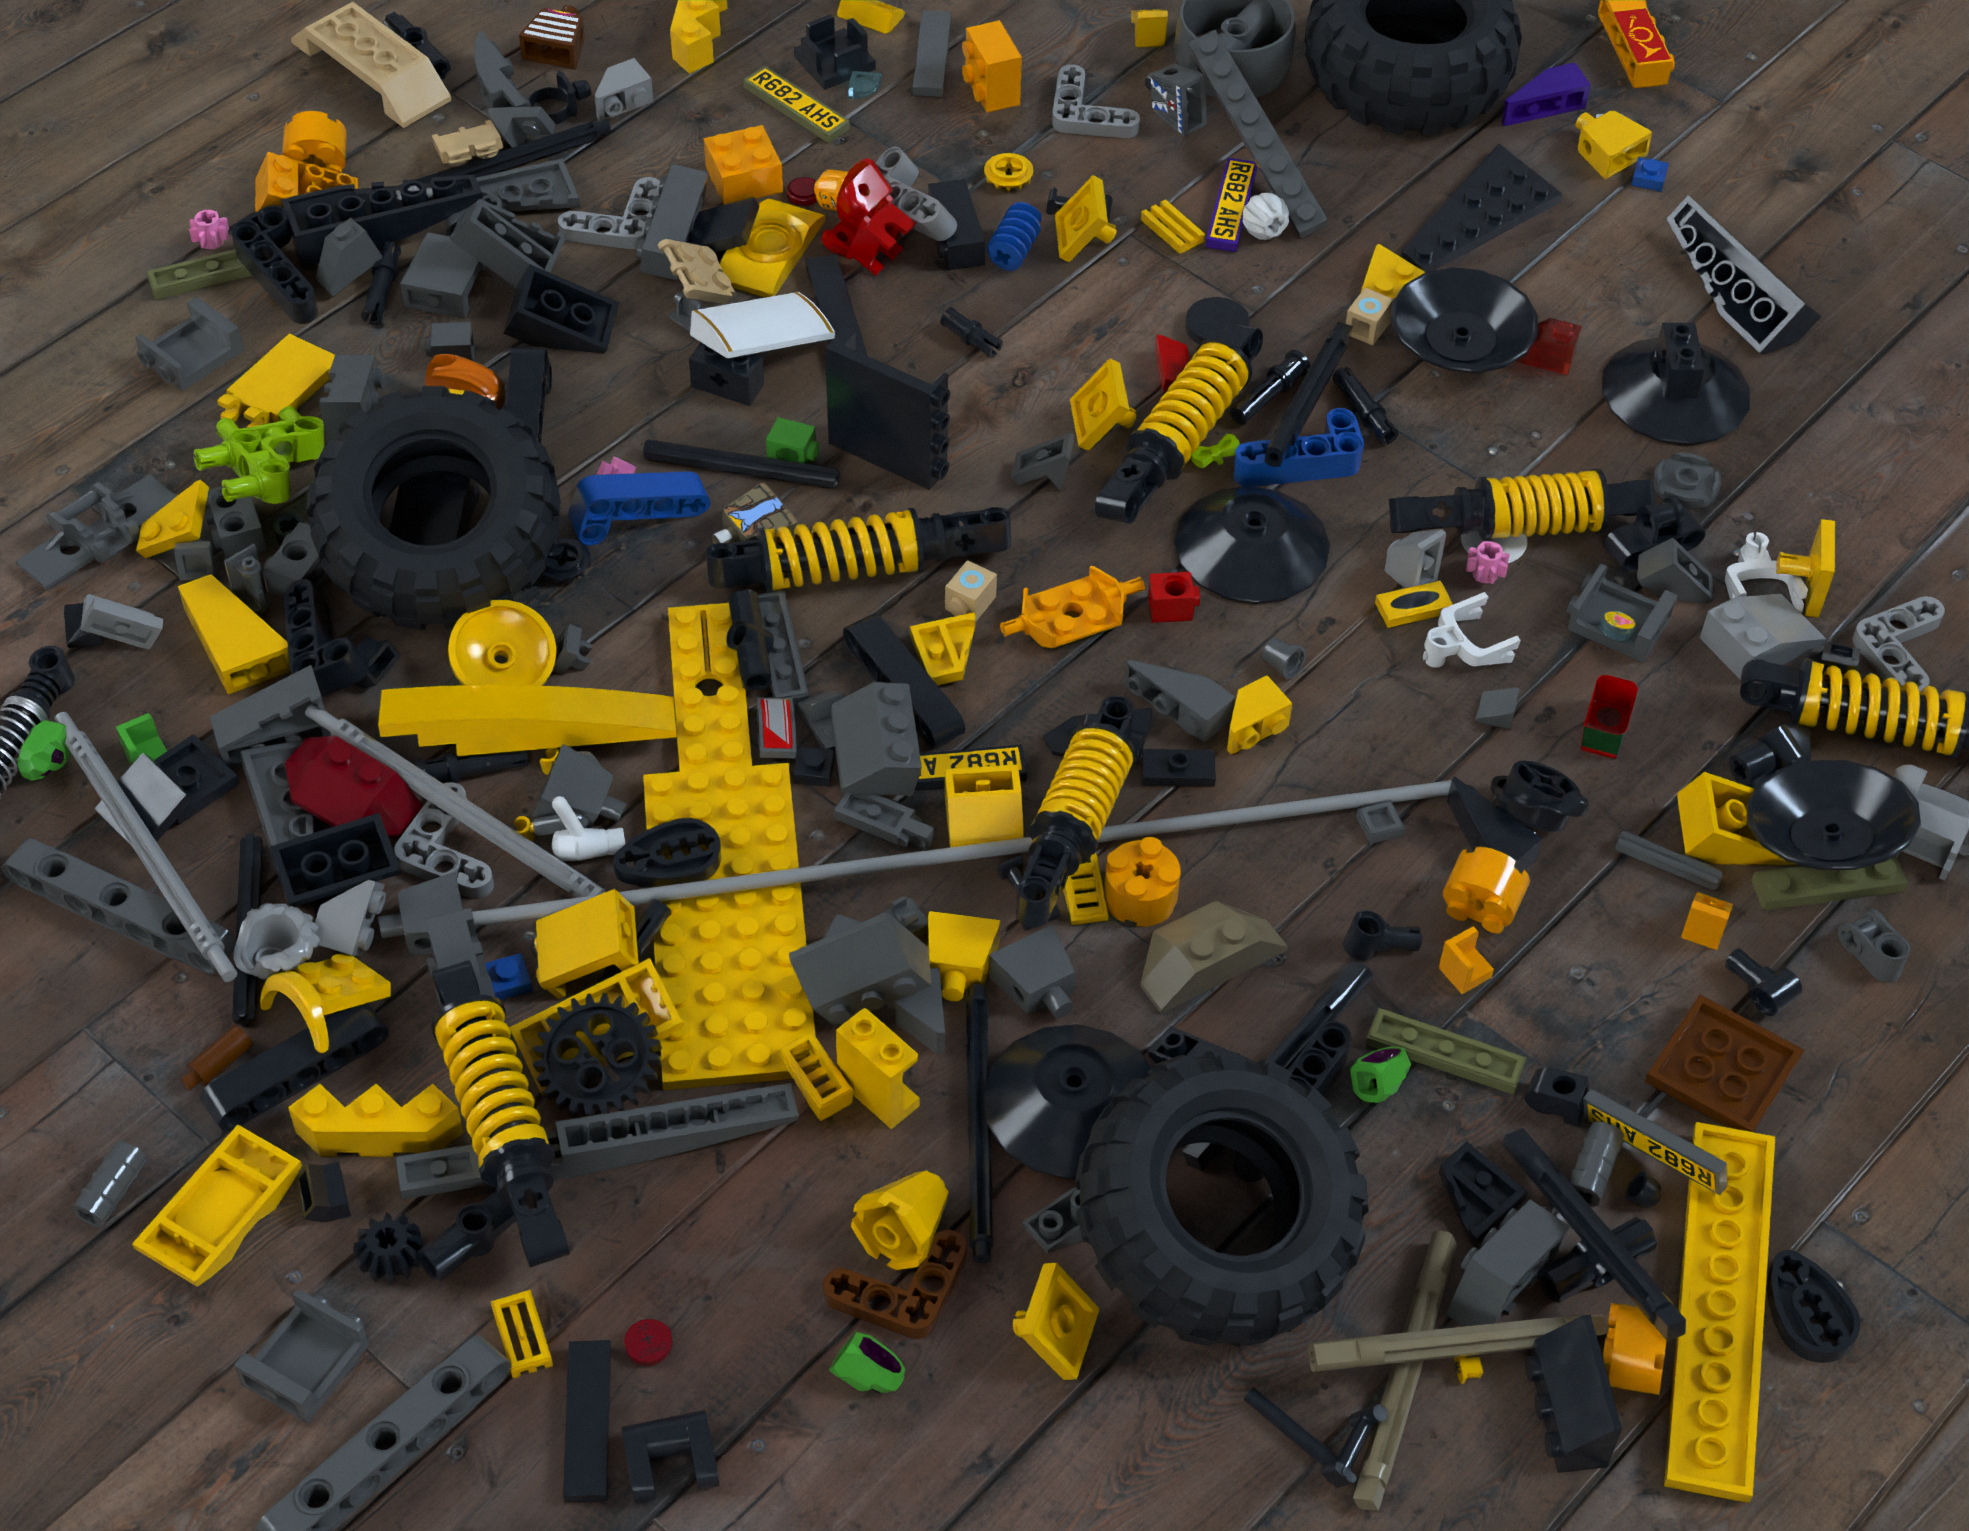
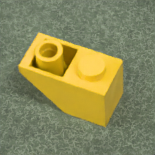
[1227,675,1292,755]

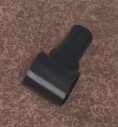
[1343,910,1422,960]
[1725,948,1802,1016]

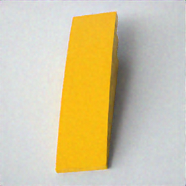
[378,685,677,756]

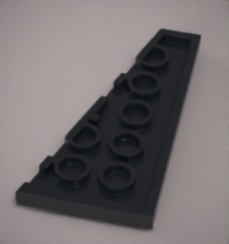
[1401,144,1562,272]

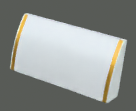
[690,292,835,358]

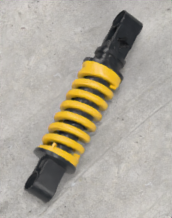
[1095,323,1263,524]
[706,507,1012,593]
[1740,658,1969,758]
[431,960,570,1268]

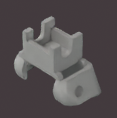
[1893,765,1969,881]

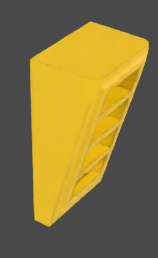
[1063,852,1109,926]
[778,1031,853,1121]

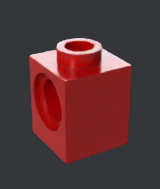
[1147,572,1200,623]

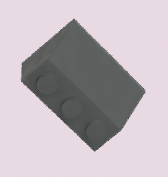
[830,682,922,796]
[789,912,932,1026]

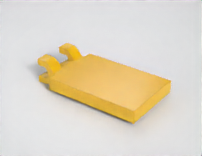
[217,333,335,428]

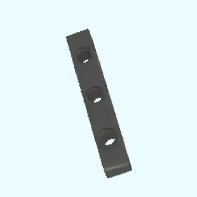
[1,838,237,975]
[256,1335,511,1531]

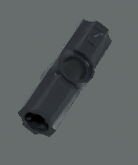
[382,12,451,80]
[726,589,774,691]
[417,1191,532,1281]
[1537,1217,1658,1303]

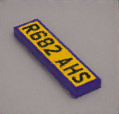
[1206,158,1258,252]

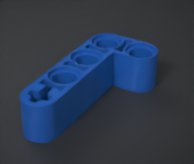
[1233,408,1364,487]
[568,472,711,546]

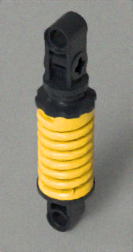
[1388,468,1655,542]
[1016,695,1137,927]

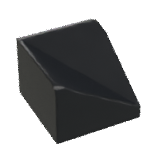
[64,603,104,648]

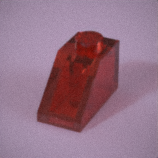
[1516,318,1582,375]

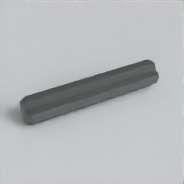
[1615,831,1723,890]

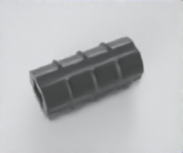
[1570,1122,1624,1207]
[71,1141,147,1228]

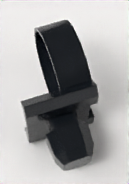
[529,71,591,124]

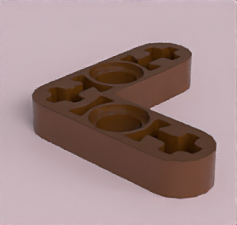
[823,1230,967,1339]

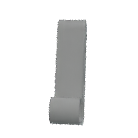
[875,147,957,241]

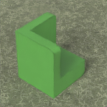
[116,713,167,765]

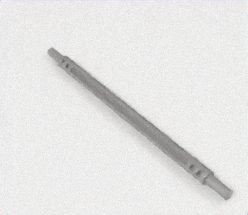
[305,703,605,898]
[55,712,237,982]

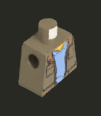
[712,482,798,544]

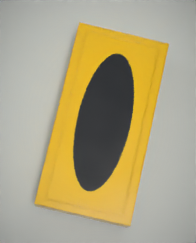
[1375,581,1453,628]

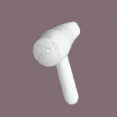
[552,796,625,861]

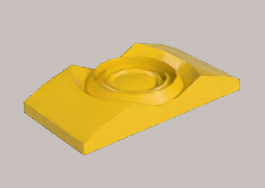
[720,198,825,298]
[509,958,683,1096]
[132,1125,302,1287]

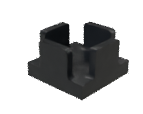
[794,14,876,90]

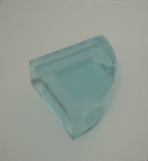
[848,71,882,99]

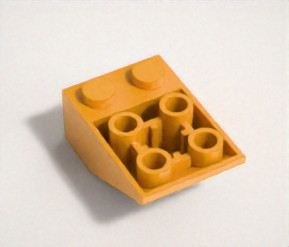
[255,152,358,212]

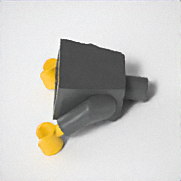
[514,745,626,842]

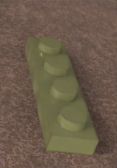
[1751,855,1908,911]

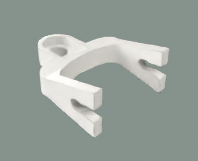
[1724,532,1808,613]
[1423,592,1521,668]

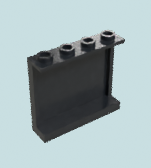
[825,328,950,490]

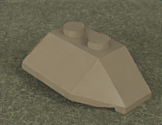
[1140,900,1288,1014]

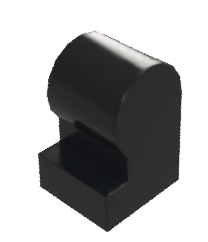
[1524,1067,1589,1127]

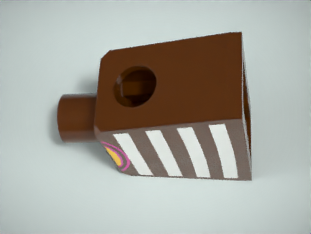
[519,5,585,70]

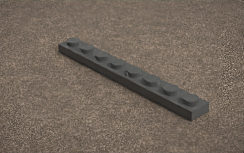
[1188,30,1328,239]

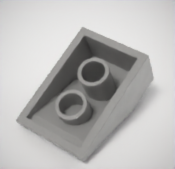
[1700,594,1826,680]

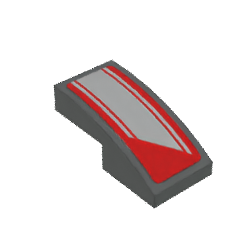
[756,697,796,758]

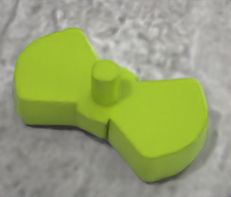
[1191,434,1240,468]

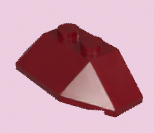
[285,736,423,839]

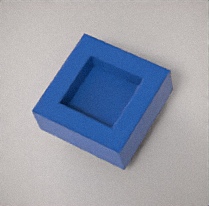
[1631,157,1669,192]
[485,953,532,1000]

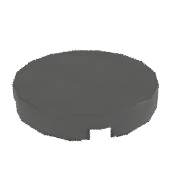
[1653,453,1721,509]

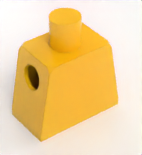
[1575,111,1652,180]
[928,911,1000,1001]

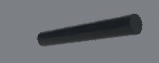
[1244,1387,1338,1467]

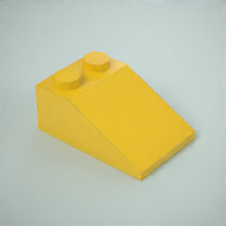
[1677,772,1798,865]

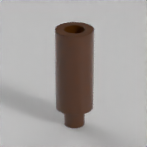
[179,1025,253,1091]

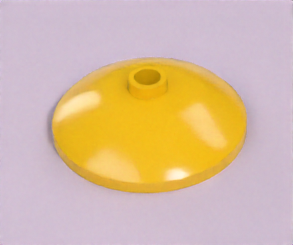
[448,600,556,686]

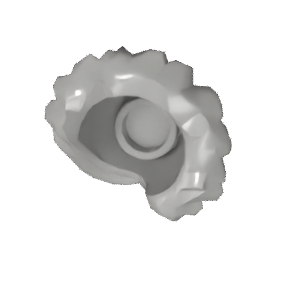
[233,903,320,980]

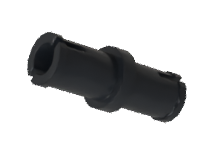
[940,307,1003,358]

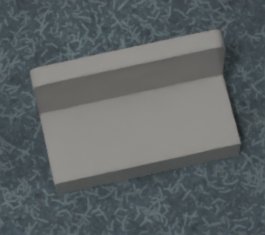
[81,594,163,650]

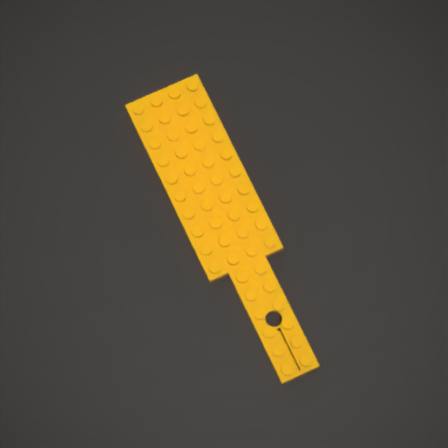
[643,603,819,1091]

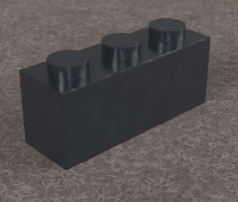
[928,179,985,270]

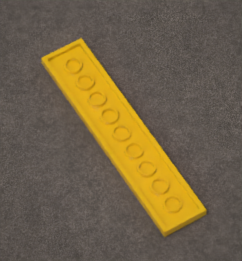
[1664,1122,1775,1503]

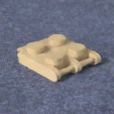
[431,119,503,167]
[657,239,736,304]

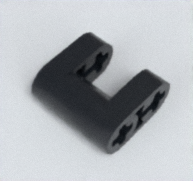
[621,1410,720,1504]

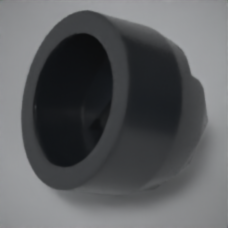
[1626,1172,1661,1208]

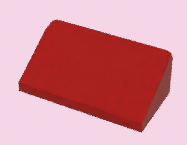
[1155,334,1190,395]

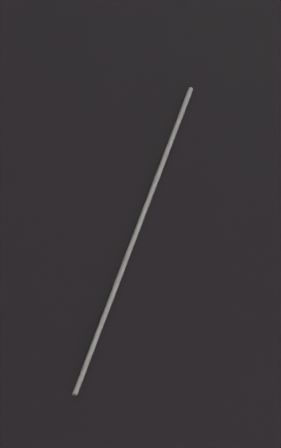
[472,780,1451,927]

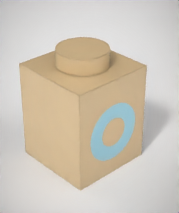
[1346,288,1394,346]
[945,560,997,621]

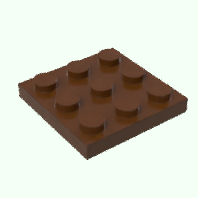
[1645,994,1804,1133]

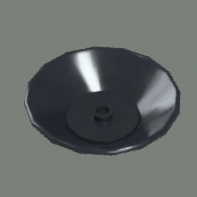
[1391,267,1538,373]
[1602,337,1750,445]
[1174,486,1330,604]
[1746,760,1921,870]
[982,1024,1152,1179]

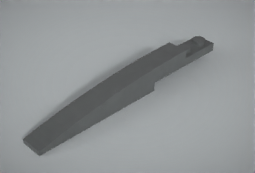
[395,1083,799,1199]

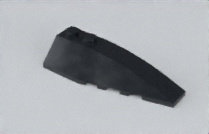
[281,174,483,267]
[1667,195,1822,355]

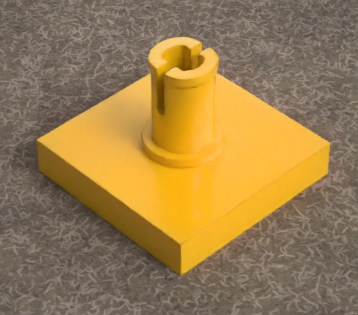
[1055,175,1116,262]
[1070,358,1137,451]
[1776,519,1835,618]
[1013,1263,1100,1380]

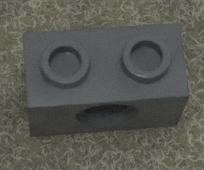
[263,522,327,597]

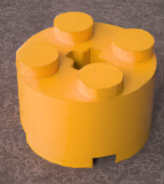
[282,111,347,173]
[1104,837,1181,927]
[1443,847,1530,934]
[1603,1303,1667,1395]

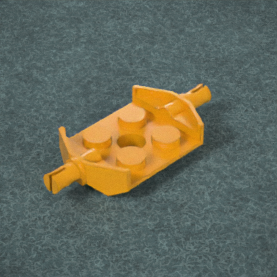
[1000,566,1145,648]

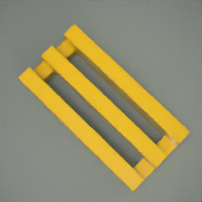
[1141,199,1205,254]
[491,1290,553,1379]

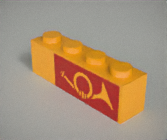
[1598,0,1675,88]

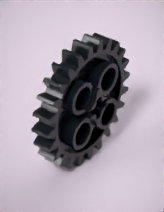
[533,993,662,1117]

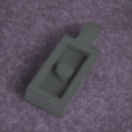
[833,793,935,851]

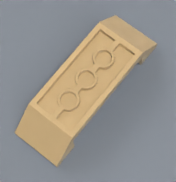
[291,2,451,128]

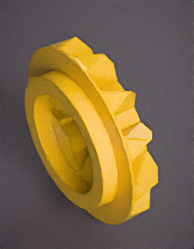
[984,153,1034,191]

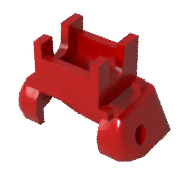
[821,158,916,276]

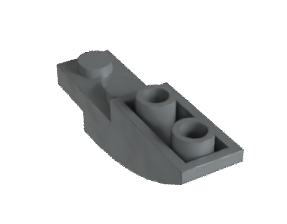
[474,31,531,109]

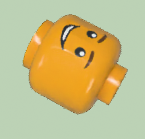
[814,169,848,211]

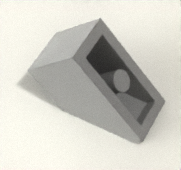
[1384,529,1446,588]

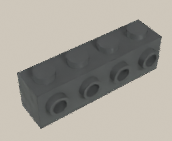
[636,164,708,280]

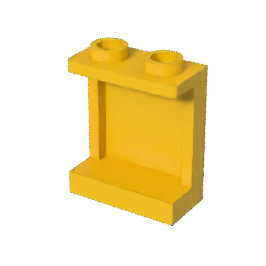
[534,889,639,999]
[836,1008,920,1129]

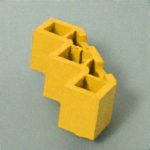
[670,0,728,74]
[288,1084,464,1157]

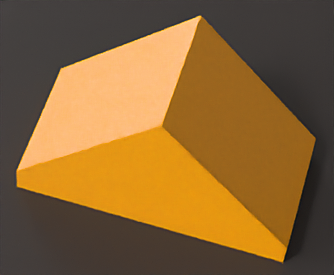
[1681,892,1733,950]

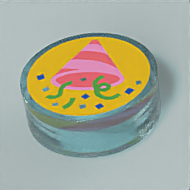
[1599,611,1637,641]

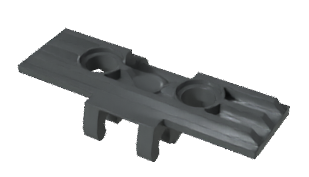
[16,474,177,590]

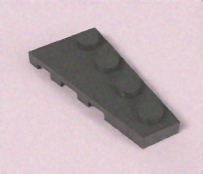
[476,158,580,211]
[241,739,313,859]

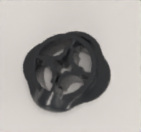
[1490,760,1589,832]

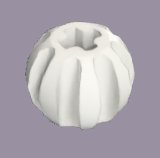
[1243,193,1289,240]

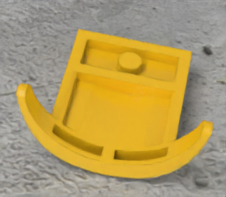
[260,953,391,1053]

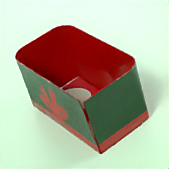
[1580,675,1638,759]

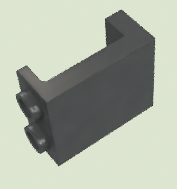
[400,232,489,319]
[135,296,244,392]
[1566,564,1678,663]
[234,1289,369,1424]

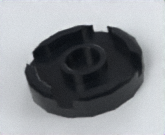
[1185,297,1250,344]

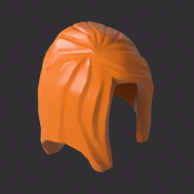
[425,354,506,410]

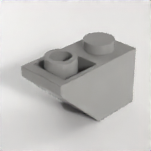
[595,58,653,121]
[315,880,386,956]

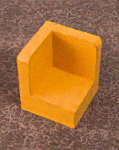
[1439,926,1494,994]

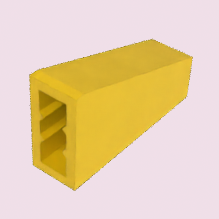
[178,574,290,695]

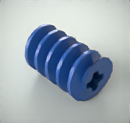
[987,202,1042,271]

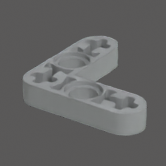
[1052,65,1140,138]
[558,177,661,249]
[1852,596,1945,693]
[394,782,494,899]

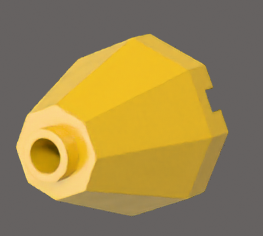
[851,1170,949,1270]

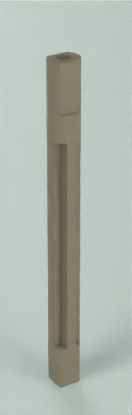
[1353,1231,1457,1512]
[1307,1314,1607,1372]

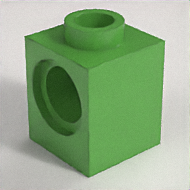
[766,417,820,464]

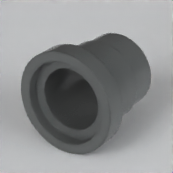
[1262,638,1306,679]

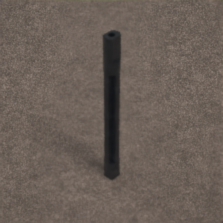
[1264,322,1353,467]
[1182,961,1373,1171]
[1503,1128,1686,1341]

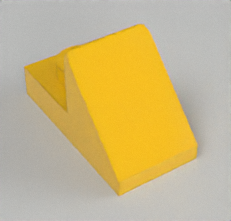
[1131,9,1168,47]

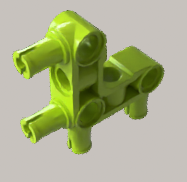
[194,406,325,504]

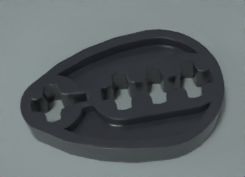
[613,818,722,888]
[1767,1250,1861,1363]

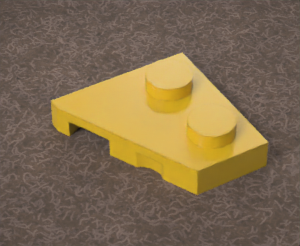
[1361,244,1425,299]
[136,479,209,558]
[910,612,976,685]

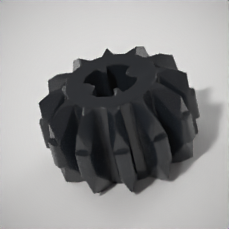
[353,1212,425,1285]

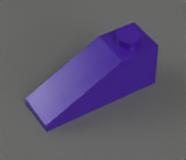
[1501,62,1591,126]

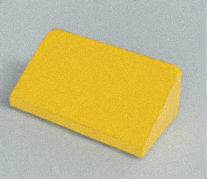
[837,0,905,34]

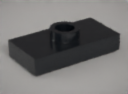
[1142,749,1216,786]

